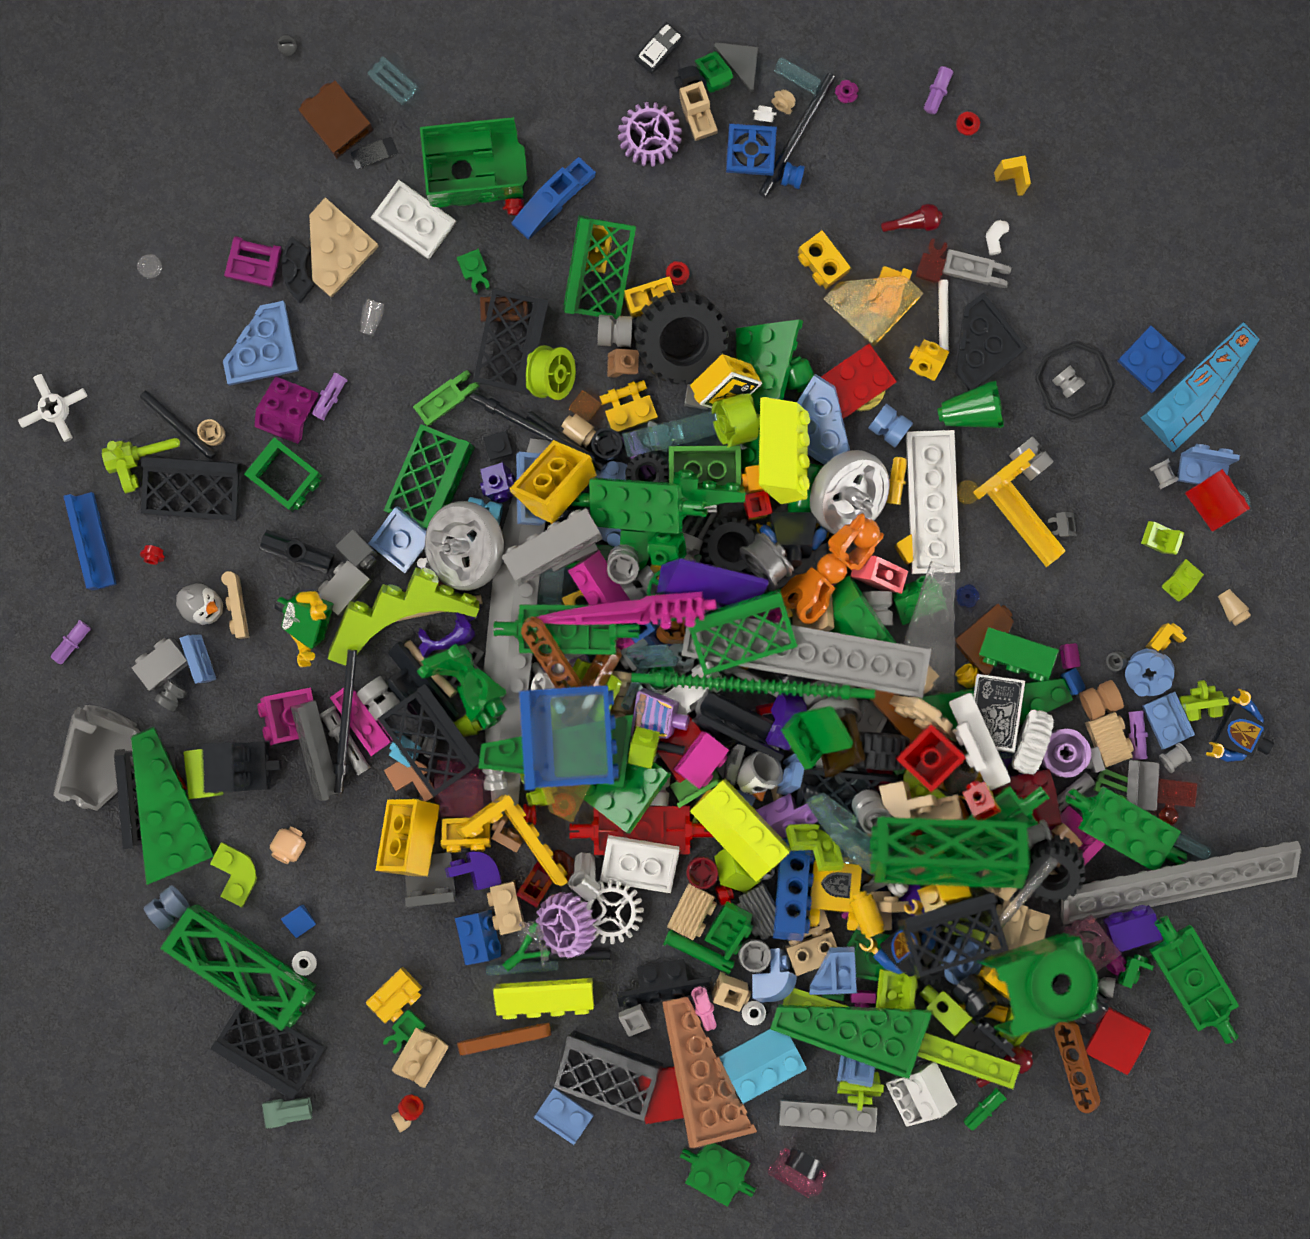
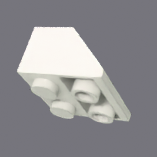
[885,1062,957,1127]

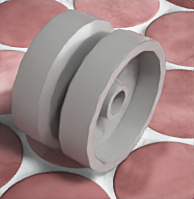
[803,680,862,722]

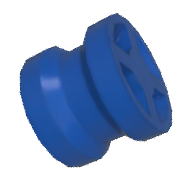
[781,162,805,189]

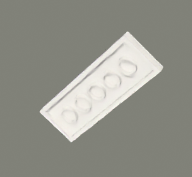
[906,430,960,574]

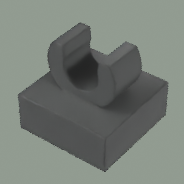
[1048,512,1077,537]

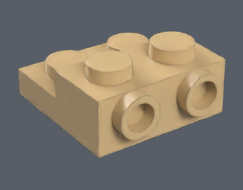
[987,900,1050,950]

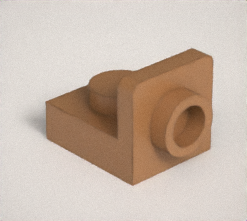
[607,349,639,378]
[491,814,524,853]

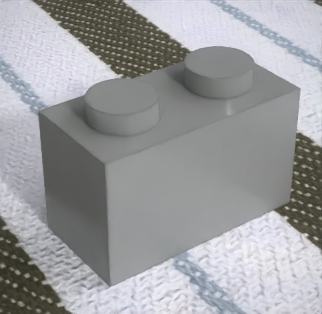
[318,561,372,617]
[132,638,188,691]

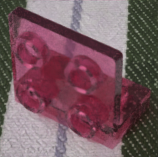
[434,761,485,818]

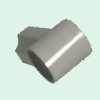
[568,852,601,901]

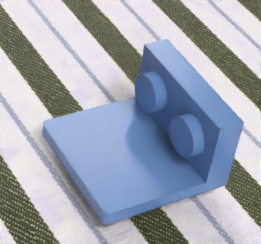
[1177,444,1240,485]

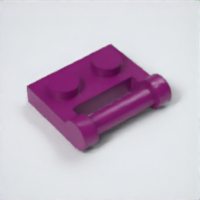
[224,236,282,288]

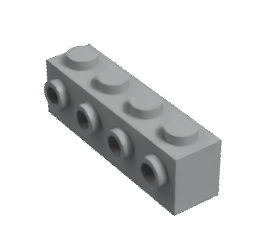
[501,509,603,586]

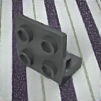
[405,852,457,907]

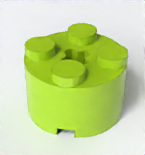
[712,393,760,448]

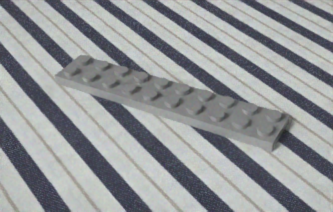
[682,610,931,698]
[1061,841,1301,925]

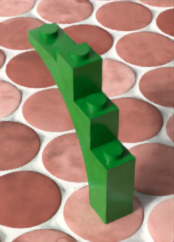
[620,469,746,577]

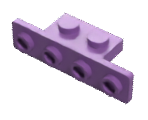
[756,794,826,839]

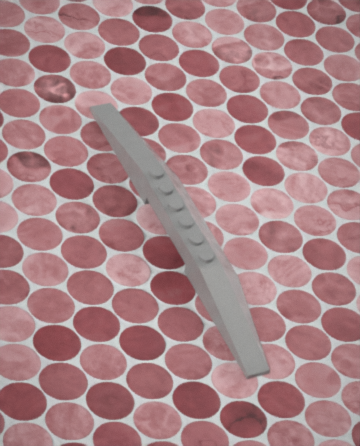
[484,439,551,817]

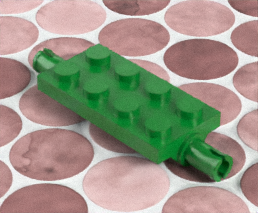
[571,478,708,534]
[493,604,640,655]
[933,786,1050,873]
[1065,786,1187,871]
[1149,916,1239,1044]

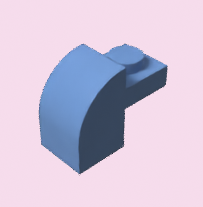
[752,948,797,1003]

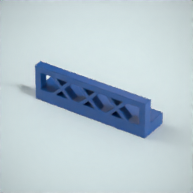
[63,492,117,591]

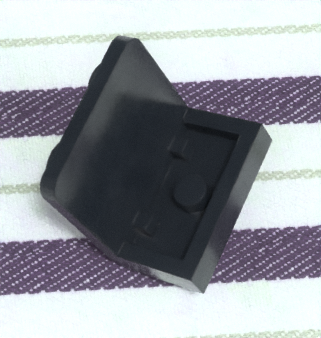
[953,1019,1016,1059]

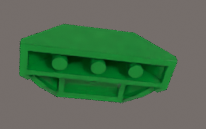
[829,575,897,644]

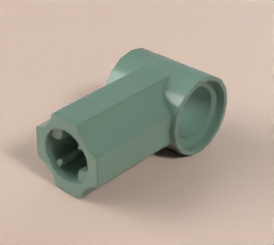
[262,1097,312,1128]

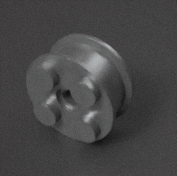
[740,533,794,590]

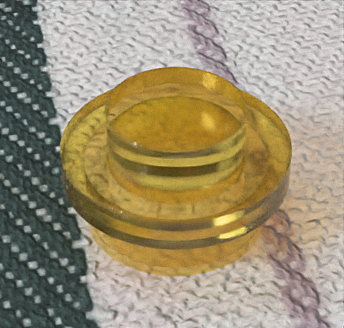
[957,480,978,504]

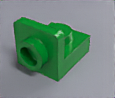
[1117,954,1154,988]

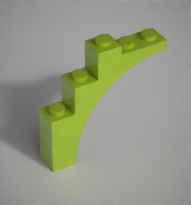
[328,567,479,666]

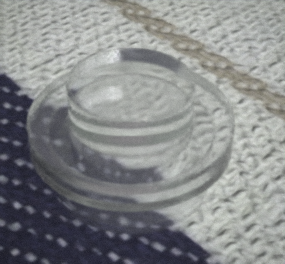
[138,254,162,278]

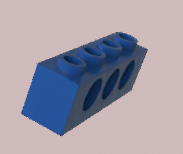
[773,839,815,941]

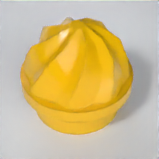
[955,664,979,688]

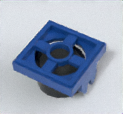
[726,124,777,176]

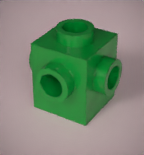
[647,532,687,566]

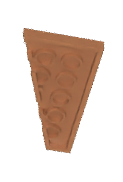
[662,997,757,1148]

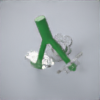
[502,921,550,972]

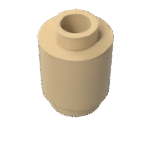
[561,414,596,448]

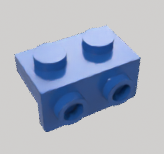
[455,910,502,965]

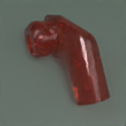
[551,849,574,881]

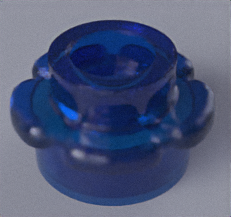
[956,584,980,608]

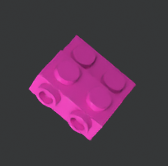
[257,687,313,745]

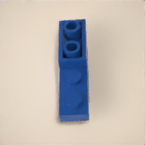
[512,157,596,240]

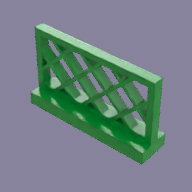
[563,215,636,319]
[384,424,475,529]
[688,589,798,676]

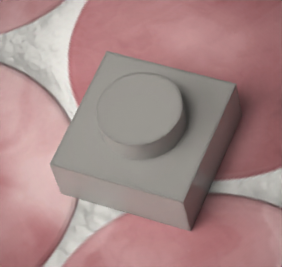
[1086,747,1105,772]
[619,1004,651,1037]

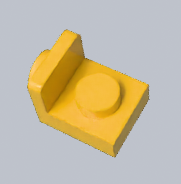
[1146,623,1186,652]

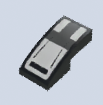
[634,21,684,74]

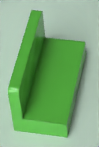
[670,768,723,808]

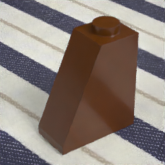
[952,604,1014,675]

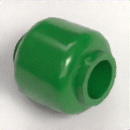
[786,355,814,392]

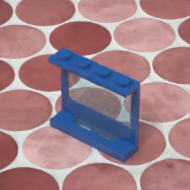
[519,685,618,790]

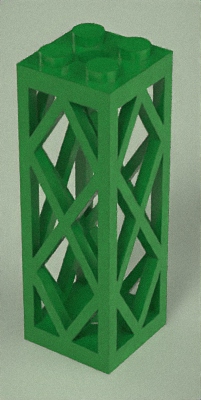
[870,817,1029,889]
[160,904,316,1031]

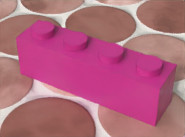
[568,551,635,650]

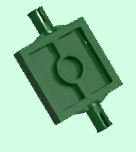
[679,1143,756,1207]

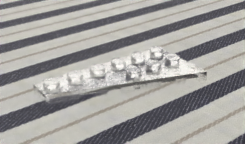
[899,561,955,698]

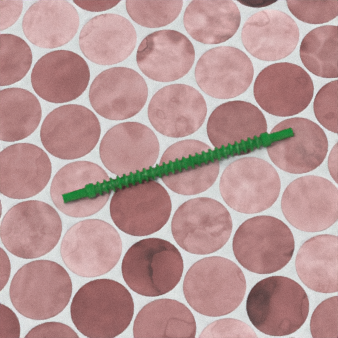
[631,672,875,700]

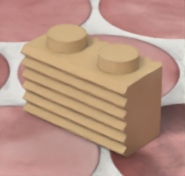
[1085,712,1134,767]
[667,883,717,940]

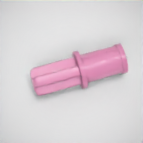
[691,987,717,1031]

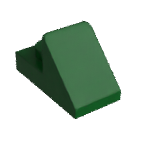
[695,51,733,93]

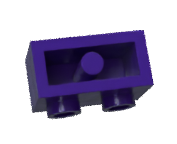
[1103,905,1162,953]

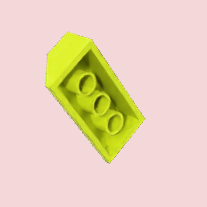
[759,397,810,504]
[690,778,791,882]
[493,978,594,1019]

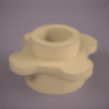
[771,90,795,114]

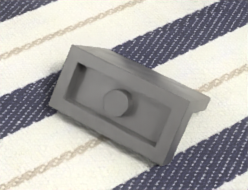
[1127,760,1159,811]

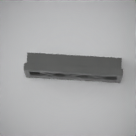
[291,700,336,801]

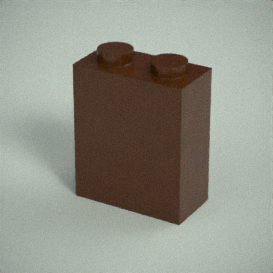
[298,81,373,159]

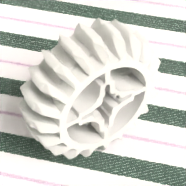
[1012,710,1054,775]
[581,879,644,944]

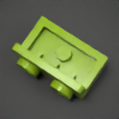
[876,969,918,1009]

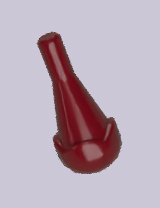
[881,204,943,232]
[976,1045,1033,1088]

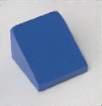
[1060,668,1086,696]
[281,905,316,938]

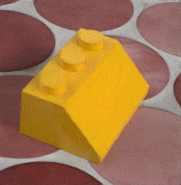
[509,440,597,524]
[375,799,439,877]

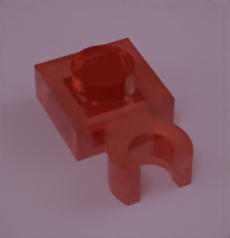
[915,239,947,284]

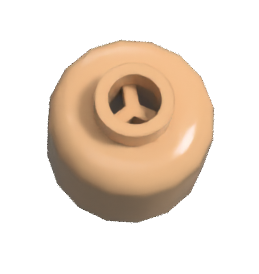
[270,827,306,864]

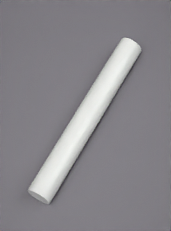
[939,280,949,351]

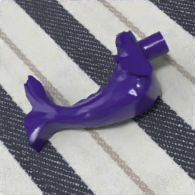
[418,612,478,659]

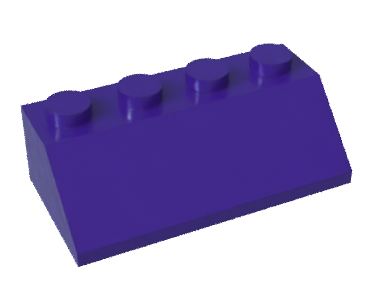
[657,558,769,610]

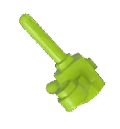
[102,438,180,493]

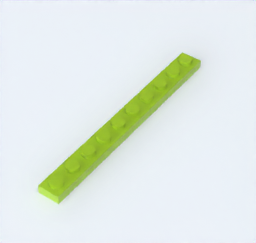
[782,988,1020,1089]

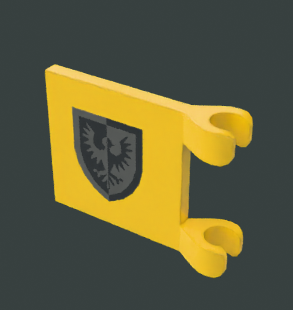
[809,860,862,931]

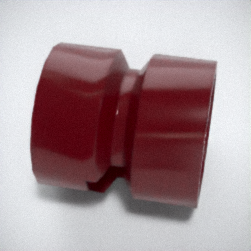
[686,856,718,889]

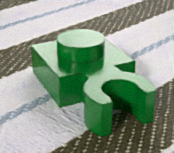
[456,249,490,294]
[383,1008,426,1054]

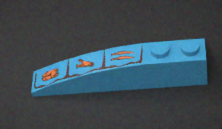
[1141,322,1260,452]

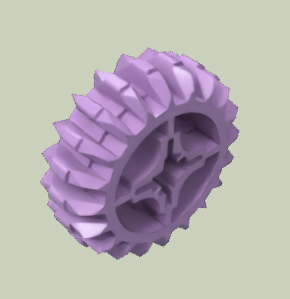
[618,102,682,166]
[535,892,597,958]

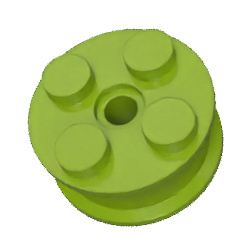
[526,345,576,400]

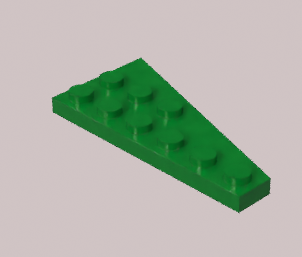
[736,319,803,470]
[915,677,1073,752]
[478,715,633,787]
[131,726,214,885]
[770,1005,932,1079]

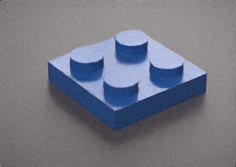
[1117,326,1186,393]

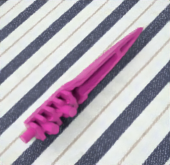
[537,592,716,629]

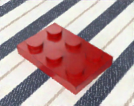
[821,343,897,420]

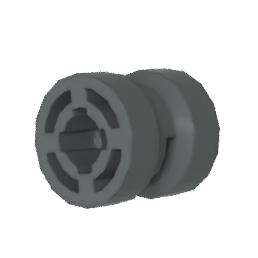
[154,679,187,712]

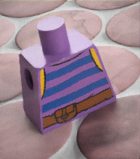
[630,688,690,738]

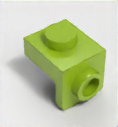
[1141,521,1184,555]
[1162,559,1204,601]

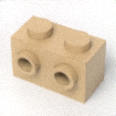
[487,880,526,935]
[785,929,837,976]

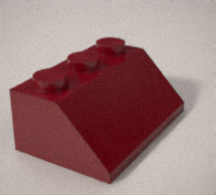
[980,769,1062,827]

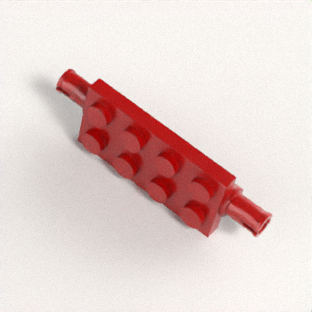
[570,806,714,855]

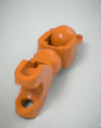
[781,513,884,624]

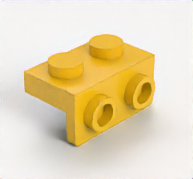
[441,818,491,853]

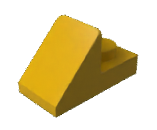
[918,877,972,913]

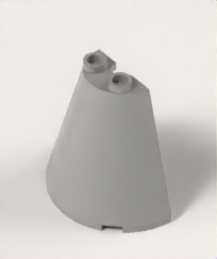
[53,705,140,811]

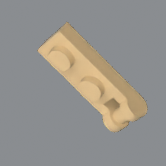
[221,571,249,639]

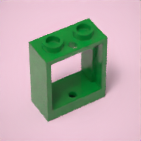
[244,437,322,512]

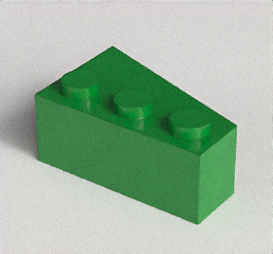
[979,627,1058,682]

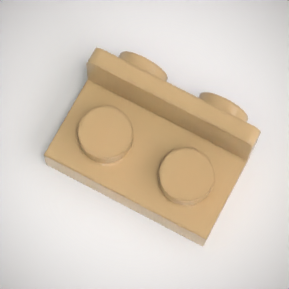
[392,1028,448,1088]

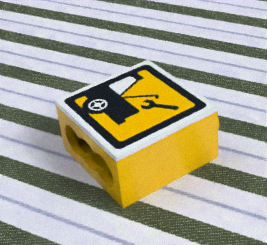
[690,354,762,408]

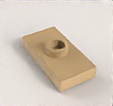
[914,795,963,820]

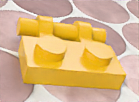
[599,380,658,433]

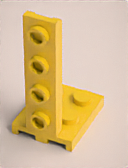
[973,448,1065,567]
[455,795,568,886]

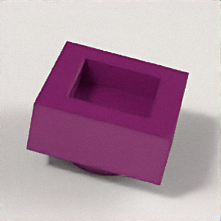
[849,990,876,1007]

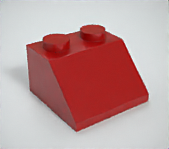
[896,723,966,792]

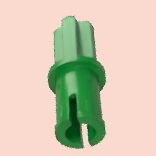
[963,1088,1007,1131]

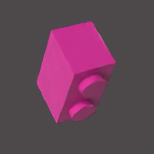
[673,731,729,789]

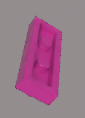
[330,688,391,756]

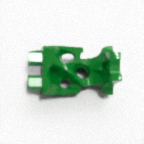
[417,644,507,729]

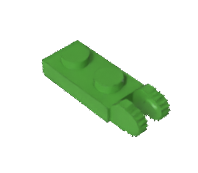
[413,370,479,427]

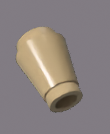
[1218,589,1251,626]

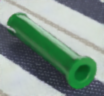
[663,929,735,975]

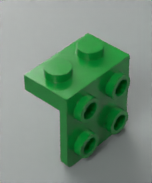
[781,706,853,770]

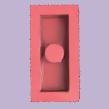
[850,556,908,594]

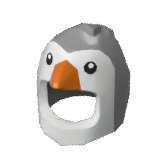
[176,583,223,625]
[736,751,783,801]

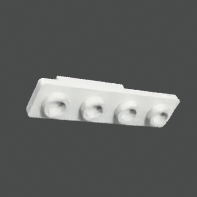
[949,693,1011,790]

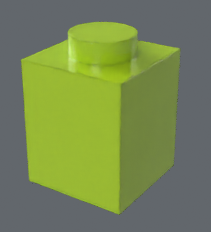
[628,726,660,769]

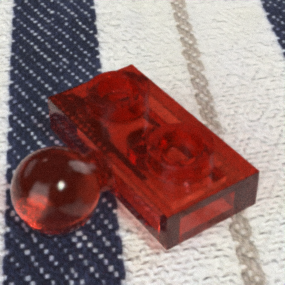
[1157,779,1198,825]

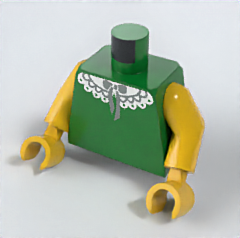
[274,591,334,667]

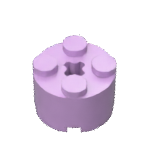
[1041,729,1091,777]

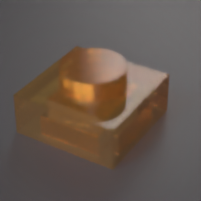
[568,390,602,423]

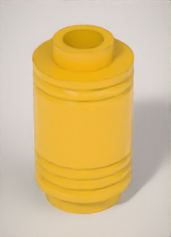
[850,890,885,938]

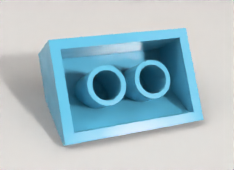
[719,1028,807,1103]

